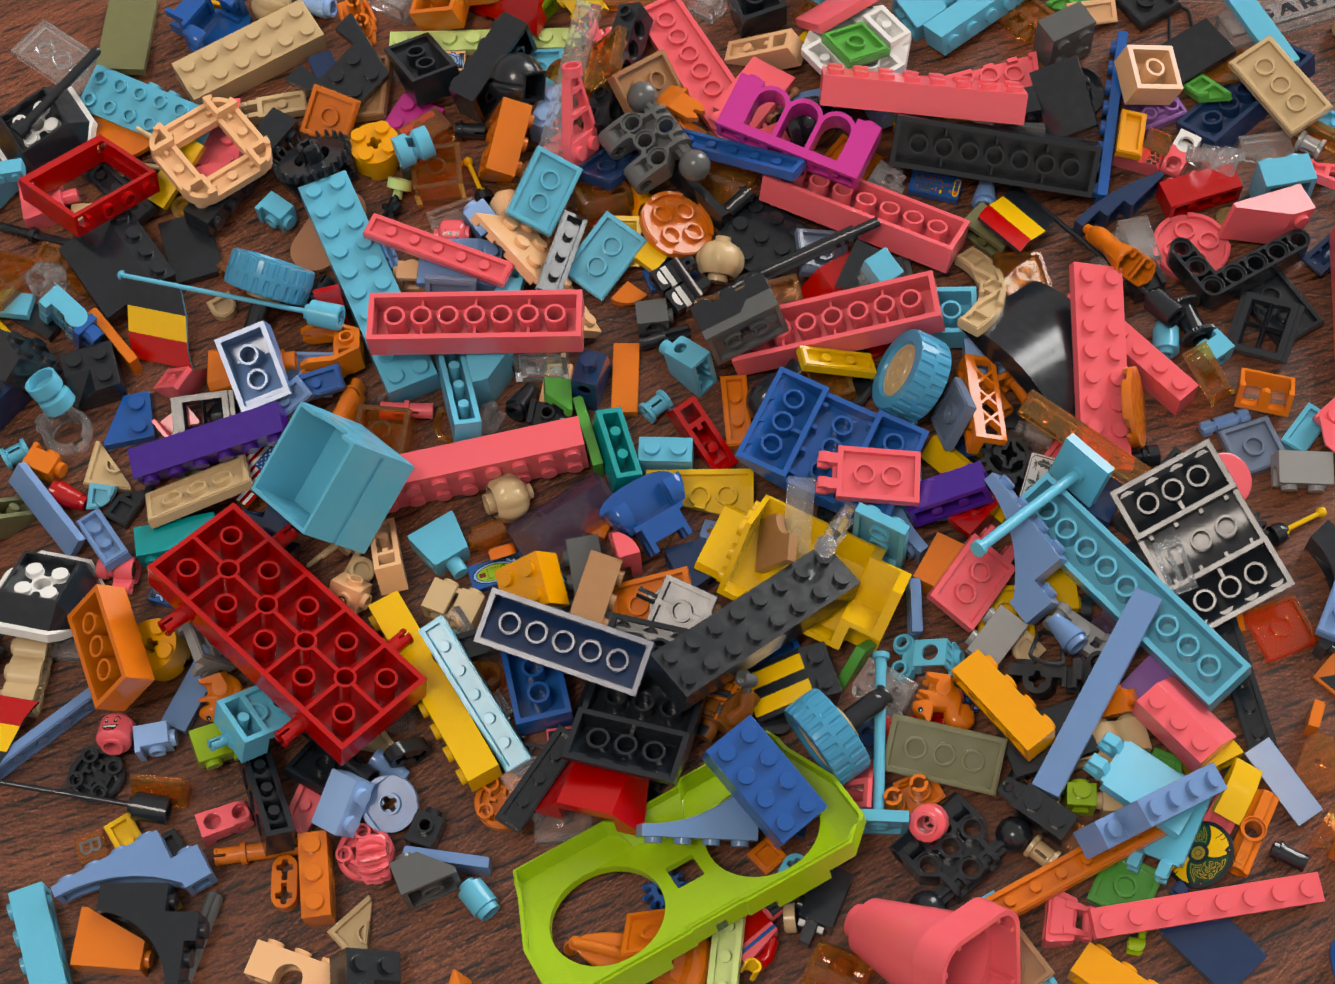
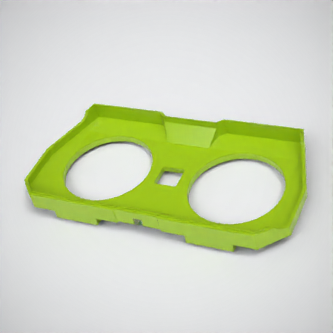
[513,730,866,984]

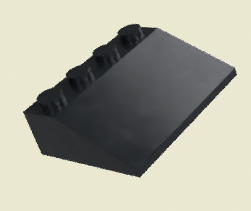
[59,209,176,321]

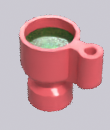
[96,557,142,594]

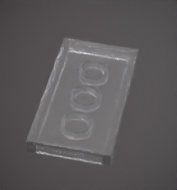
[10,19,97,97]

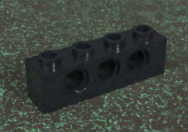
[238,745,296,856]

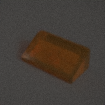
[129,773,193,809]

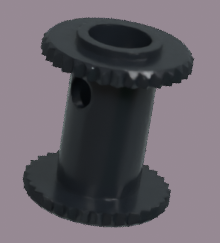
[1176,294,1216,348]

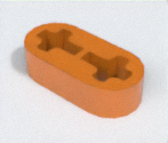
[271,855,300,912]

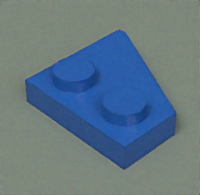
[104,391,157,450]

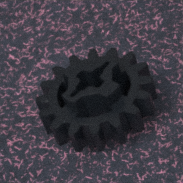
[976,429,1037,485]

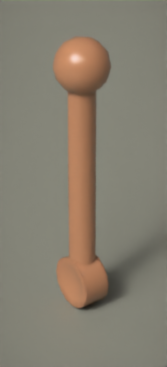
[766,87,800,124]

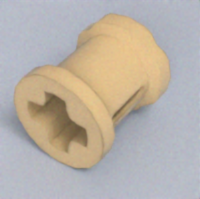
[1023,835,1062,866]

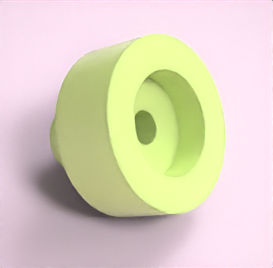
[387,176,413,200]

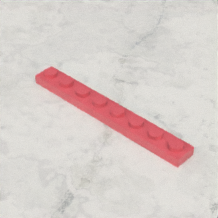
[1087,872,1325,940]

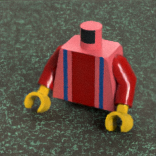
[740,901,783,981]

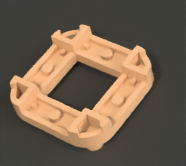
[149,94,273,209]

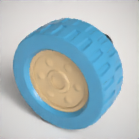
[224,248,315,328]
[872,329,952,422]
[784,685,894,786]

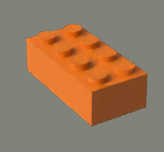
[67,584,155,711]

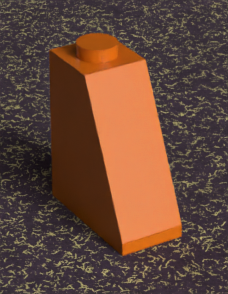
[70,907,154,977]

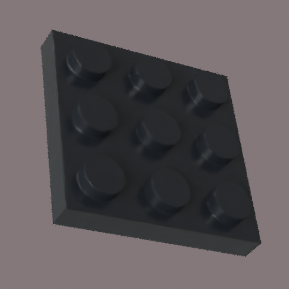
[712,195,812,288]

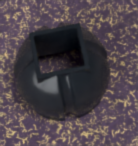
[488,52,546,106]

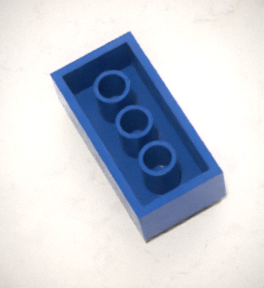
[501,652,574,736]
[701,714,828,850]

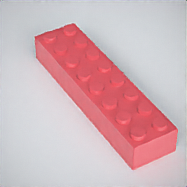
[819,63,1028,125]
[759,170,971,273]
[732,270,945,375]
[366,289,585,355]
[388,416,589,513]

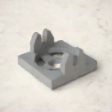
[176,622,237,679]

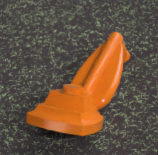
[563,932,711,984]

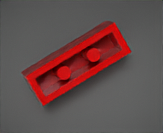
[1155,162,1243,218]

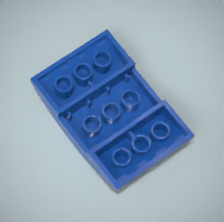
[735,366,930,518]

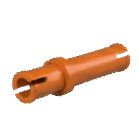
[214,838,298,867]

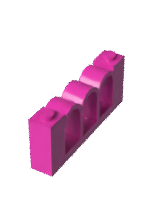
[716,73,882,190]

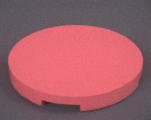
[1151,212,1231,281]

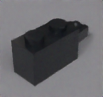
[997,777,1078,848]
[795,867,853,949]

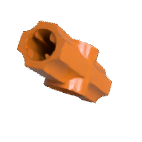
[1228,789,1279,878]

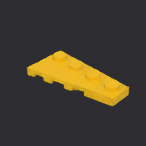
[646,469,754,516]

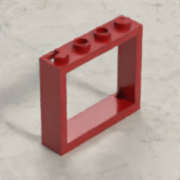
[18,134,160,238]

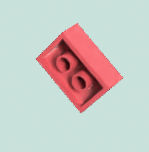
[1132,676,1237,772]

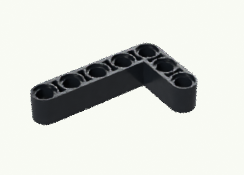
[1166,229,1311,309]

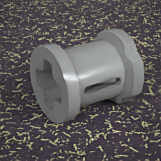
[1293,130,1327,161]

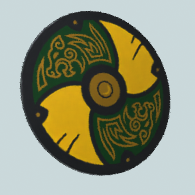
[1171,821,1235,889]

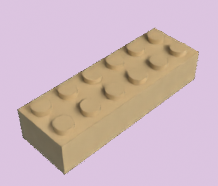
[171,0,328,105]

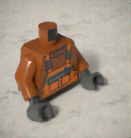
[696,670,761,743]

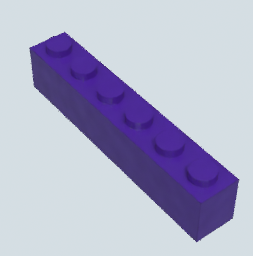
[127,401,289,486]

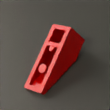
[665,395,738,469]

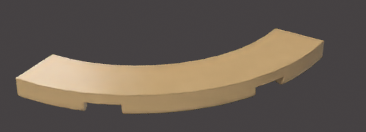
[955,246,1006,337]

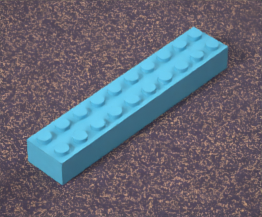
[298,170,441,402]
[1022,472,1251,712]

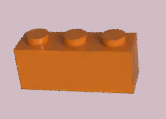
[297,830,337,928]

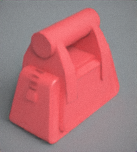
[1041,892,1095,948]

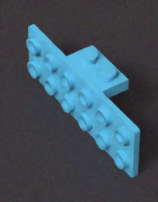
[80,64,211,145]

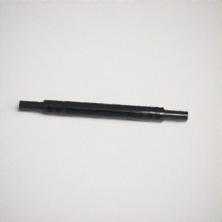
[712,216,881,299]

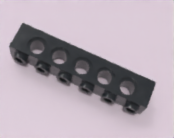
[581,2,653,136]

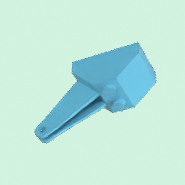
[466,268,526,408]

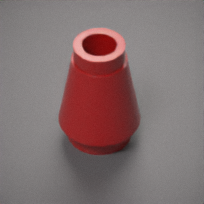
[48,481,88,511]

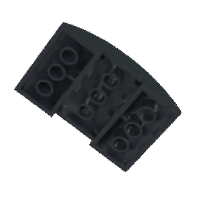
[962,280,1076,443]
[1110,438,1295,629]
[561,612,708,786]

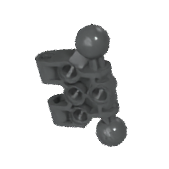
[598,81,711,195]

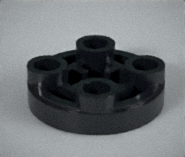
[67,747,127,805]

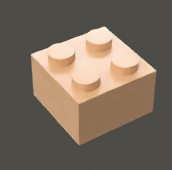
[1114,45,1183,105]

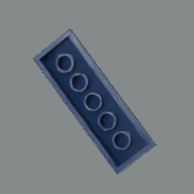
[1176,43,1315,160]
[473,587,656,697]

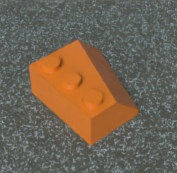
[477,97,534,182]

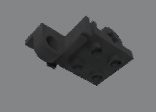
[1008,651,1102,700]

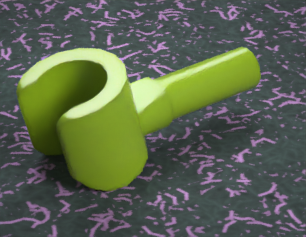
[1126,932,1147,956]

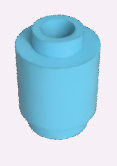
[1152,321,1180,359]
[458,877,500,922]

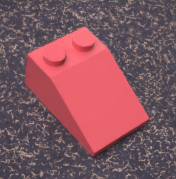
[1217,184,1316,244]

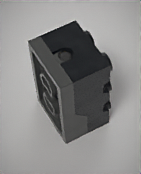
[689,272,789,366]

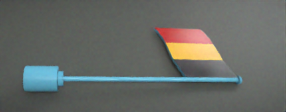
[117,270,345,370]

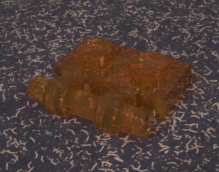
[998,0,1055,43]

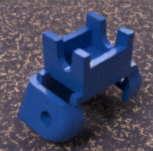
[165,0,252,53]
[599,471,693,558]

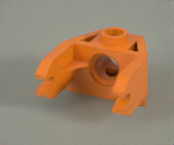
[657,85,709,135]
[300,324,365,378]

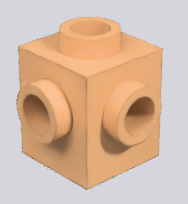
[329,572,373,614]

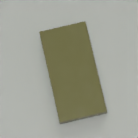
[95,0,159,75]
[885,713,1008,796]

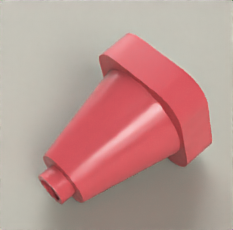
[844,897,1021,984]

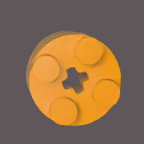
[350,120,400,181]
[138,618,191,682]

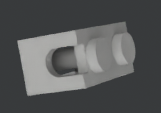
[1270,450,1334,493]
[964,605,1028,665]

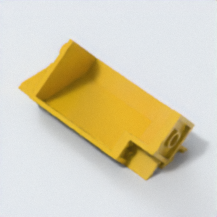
[694,494,912,652]

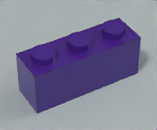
[906,461,994,528]

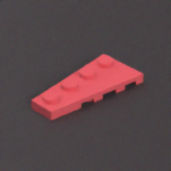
[944,51,1039,87]

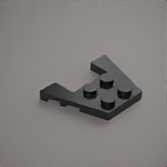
[285,13,390,109]

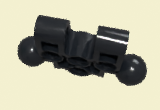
[889,792,1033,909]

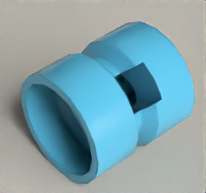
[391,125,436,169]
[25,367,75,417]

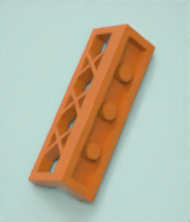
[956,354,1007,455]

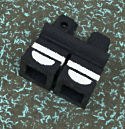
[649,255,712,319]

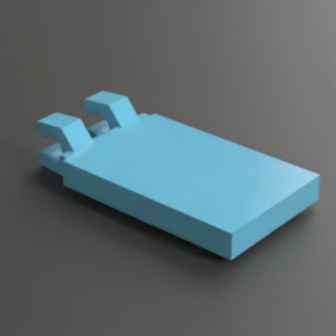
[1083,731,1196,839]
[1126,772,1213,886]

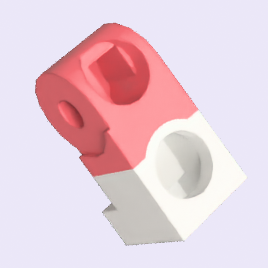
[1159,128,1202,178]

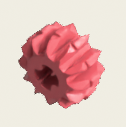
[356,834,393,885]

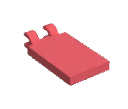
[795,0,879,34]
[710,56,795,132]
[815,445,921,507]
[926,524,1015,633]

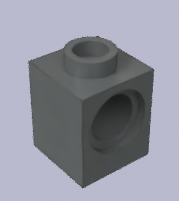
[635,298,674,335]

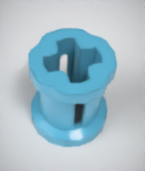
[638,389,674,424]
[0,438,30,470]

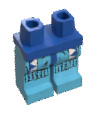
[38,284,104,349]

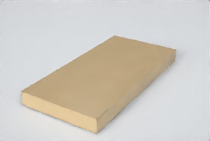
[1228,35,1333,138]
[145,455,253,529]

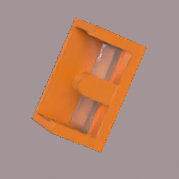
[1234,367,1295,417]

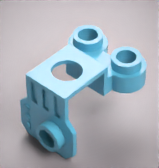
[890,634,965,685]

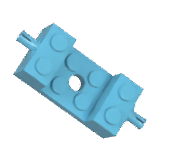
[207,685,291,763]

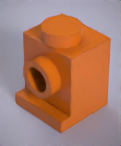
[21,442,68,484]
[1101,685,1138,720]

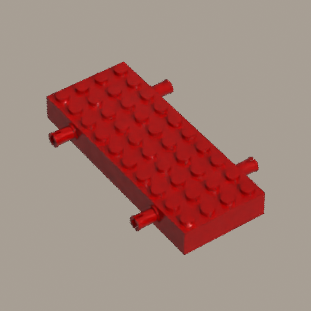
[147,502,427,766]

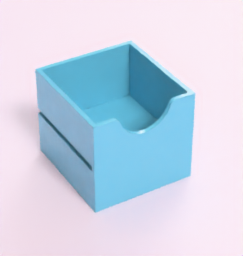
[251,401,415,554]

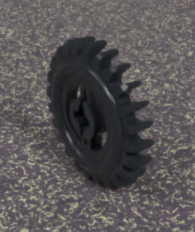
[272,129,352,185]

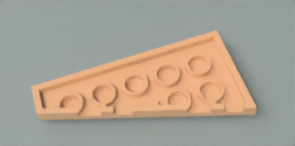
[470,213,602,339]

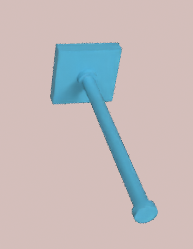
[970,433,1115,557]
[861,651,909,835]

